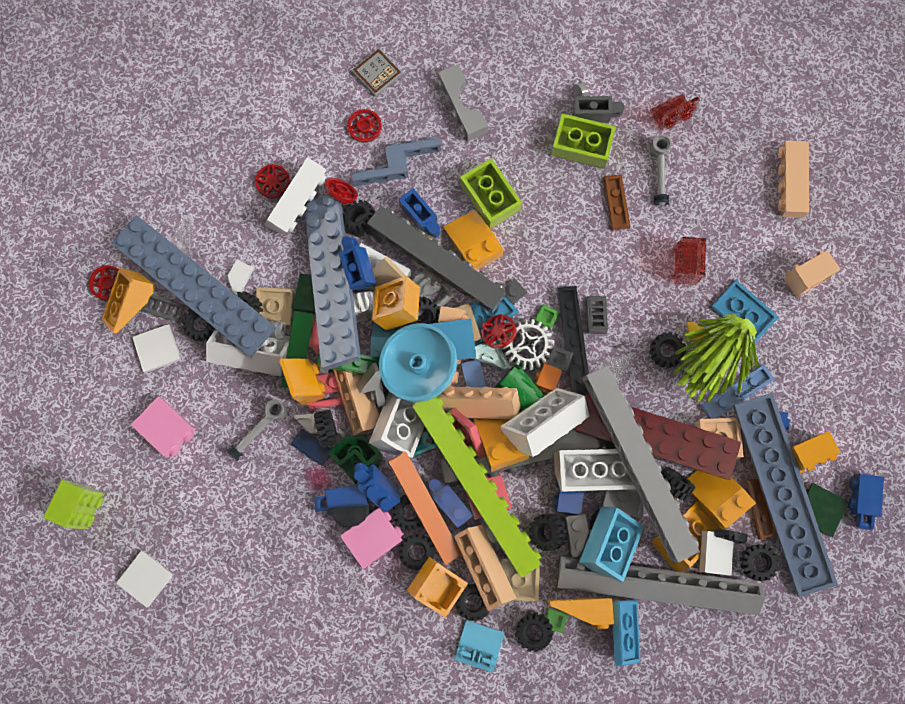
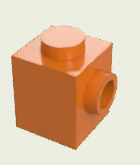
[533,363,562,395]

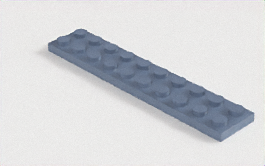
[304,195,361,371]
[111,215,276,357]
[733,393,838,597]

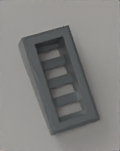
[141,294,185,323]
[587,296,608,334]

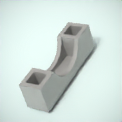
[437,64,488,141]

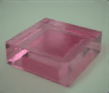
[308,466,332,491]

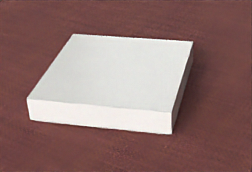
[133,324,181,373]
[699,531,733,576]
[116,551,174,607]

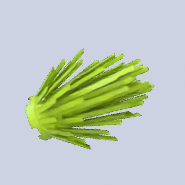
[674,313,759,402]

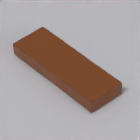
[603,174,631,231]
[746,479,777,540]

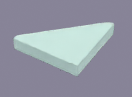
[472,341,511,371]

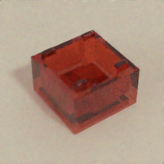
[671,237,706,285]

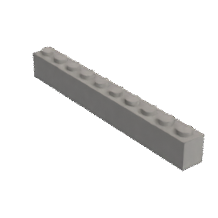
[582,366,700,563]
[557,556,765,615]

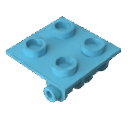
[454,620,505,673]

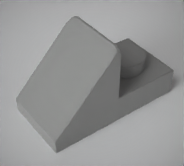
[357,363,386,407]

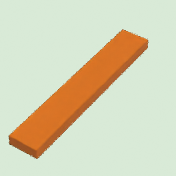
[388,451,462,565]

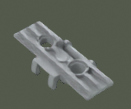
[399,252,462,328]

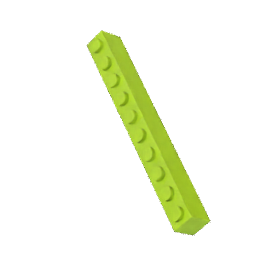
[413,395,542,578]

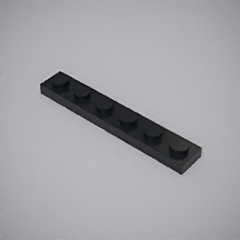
[557,286,589,397]

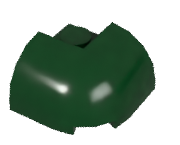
[328,435,383,484]

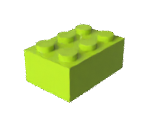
[551,113,616,169]
[460,158,522,229]
[43,480,104,529]

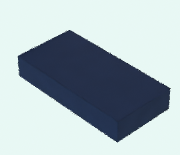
[291,429,331,466]

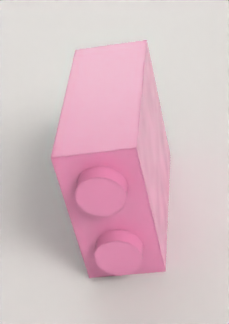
[131,396,196,458]
[340,508,404,569]

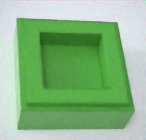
[535,304,560,330]
[546,608,568,633]

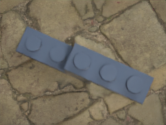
[352,137,441,187]

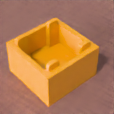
[372,276,420,331]
[791,431,841,474]
[407,557,468,618]

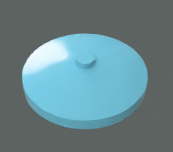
[379,323,457,402]

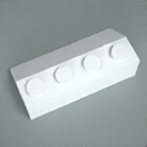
[265,157,326,235]
[206,329,290,376]
[500,388,590,457]
[369,391,425,459]
[554,449,636,492]

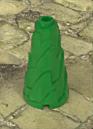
[494,363,545,413]

